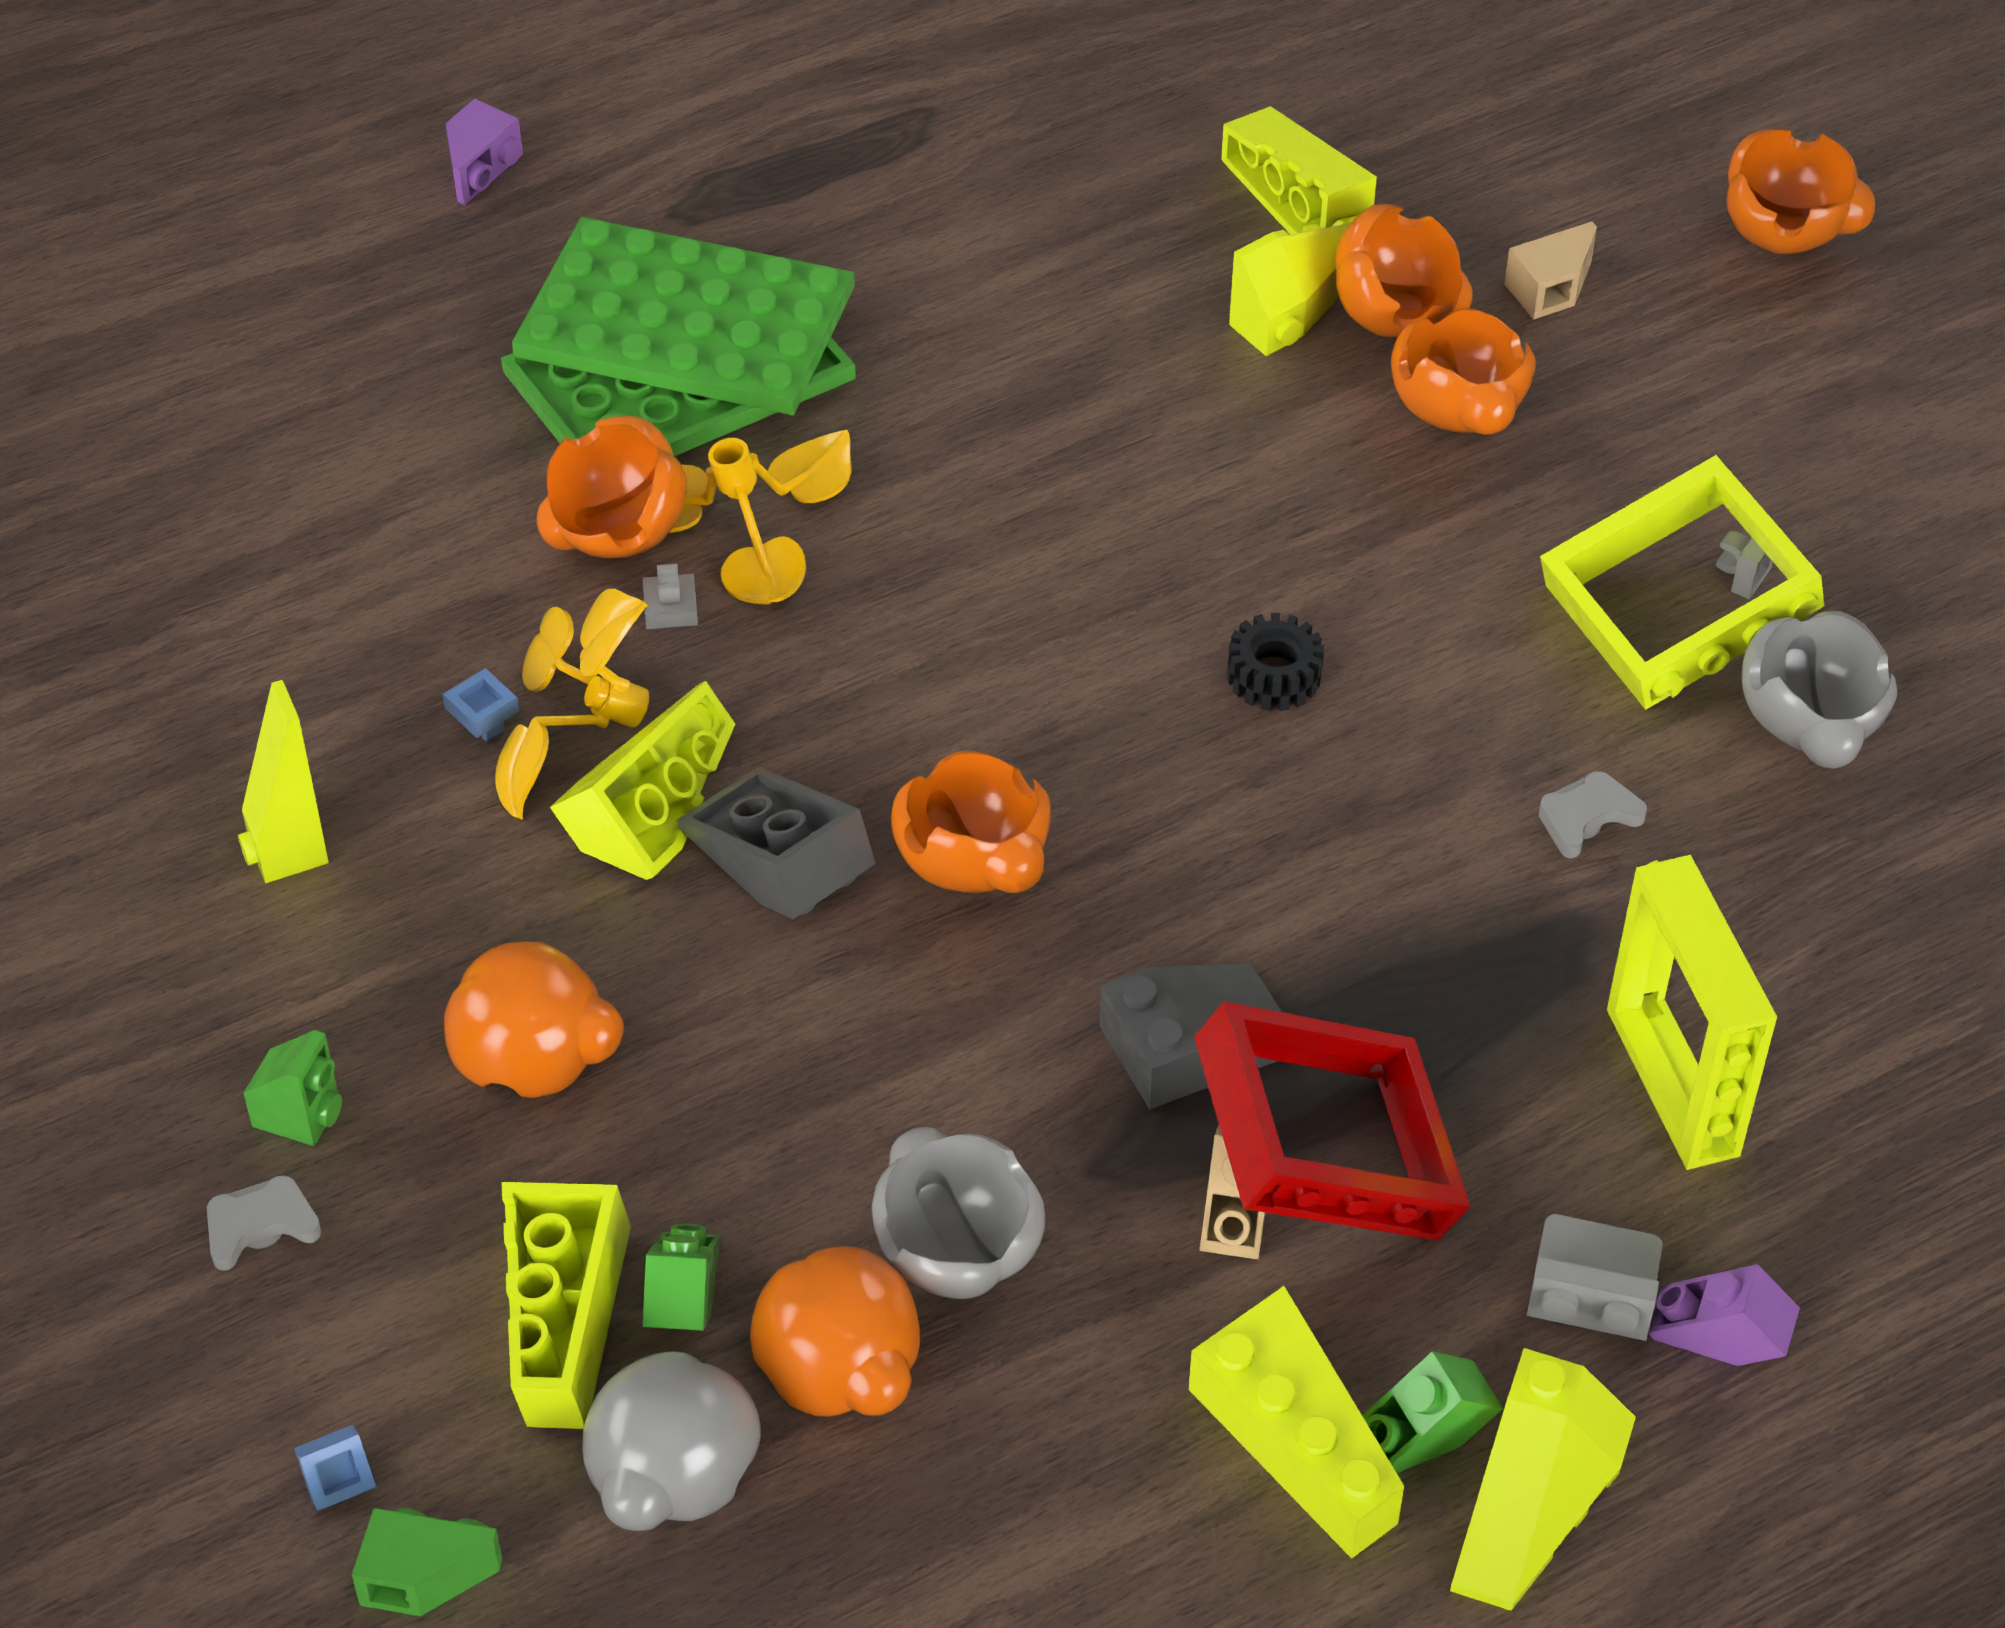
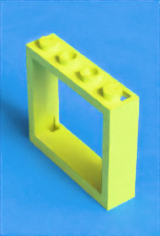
[1540,455,1824,710]
[1607,855,1777,1170]

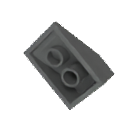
[677,767,876,919]
[1099,963,1281,1110]

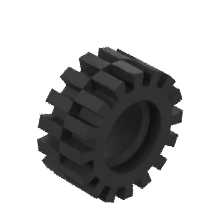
[1227,613,1324,711]

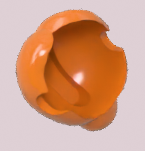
[1726,129,1875,254]
[1335,204,1473,337]
[1391,308,1536,435]
[536,416,687,558]
[891,751,1051,893]
[444,941,624,1098]
[750,1246,920,1417]

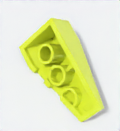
[1229,215,1358,356]
[238,680,329,883]
[550,681,735,880]
[1450,1348,1636,1611]

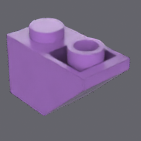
[445,99,523,205]
[1648,1264,1800,1366]

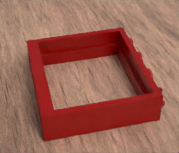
[1194,1001,1471,1241]

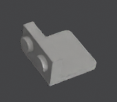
[1527,1214,1663,1341]

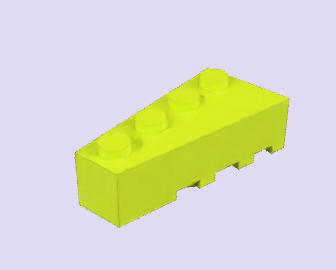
[1221,106,1377,235]
[502,1182,631,1429]
[1188,1286,1404,1559]

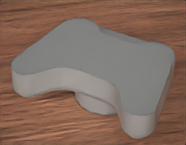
[1539,771,1647,859]
[206,1175,321,1271]

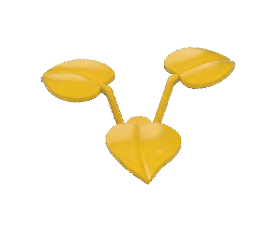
[669,429,851,605]
[495,589,649,820]

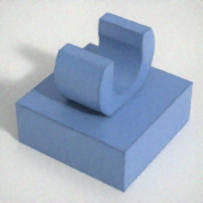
[443,668,520,742]
[294,1425,376,1511]

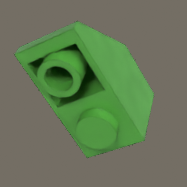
[244,1030,342,1146]
[643,1224,721,1331]
[1362,1351,1503,1473]
[352,1508,503,1616]

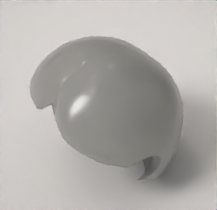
[1741,611,1897,769]
[872,1127,1046,1299]
[582,1351,761,1531]

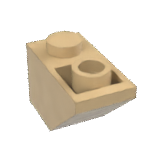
[1504,221,1597,320]
[1199,1125,1266,1259]

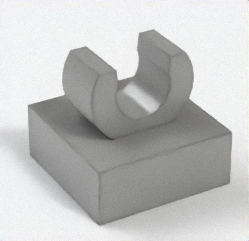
[1716,531,1773,600]
[642,564,698,629]

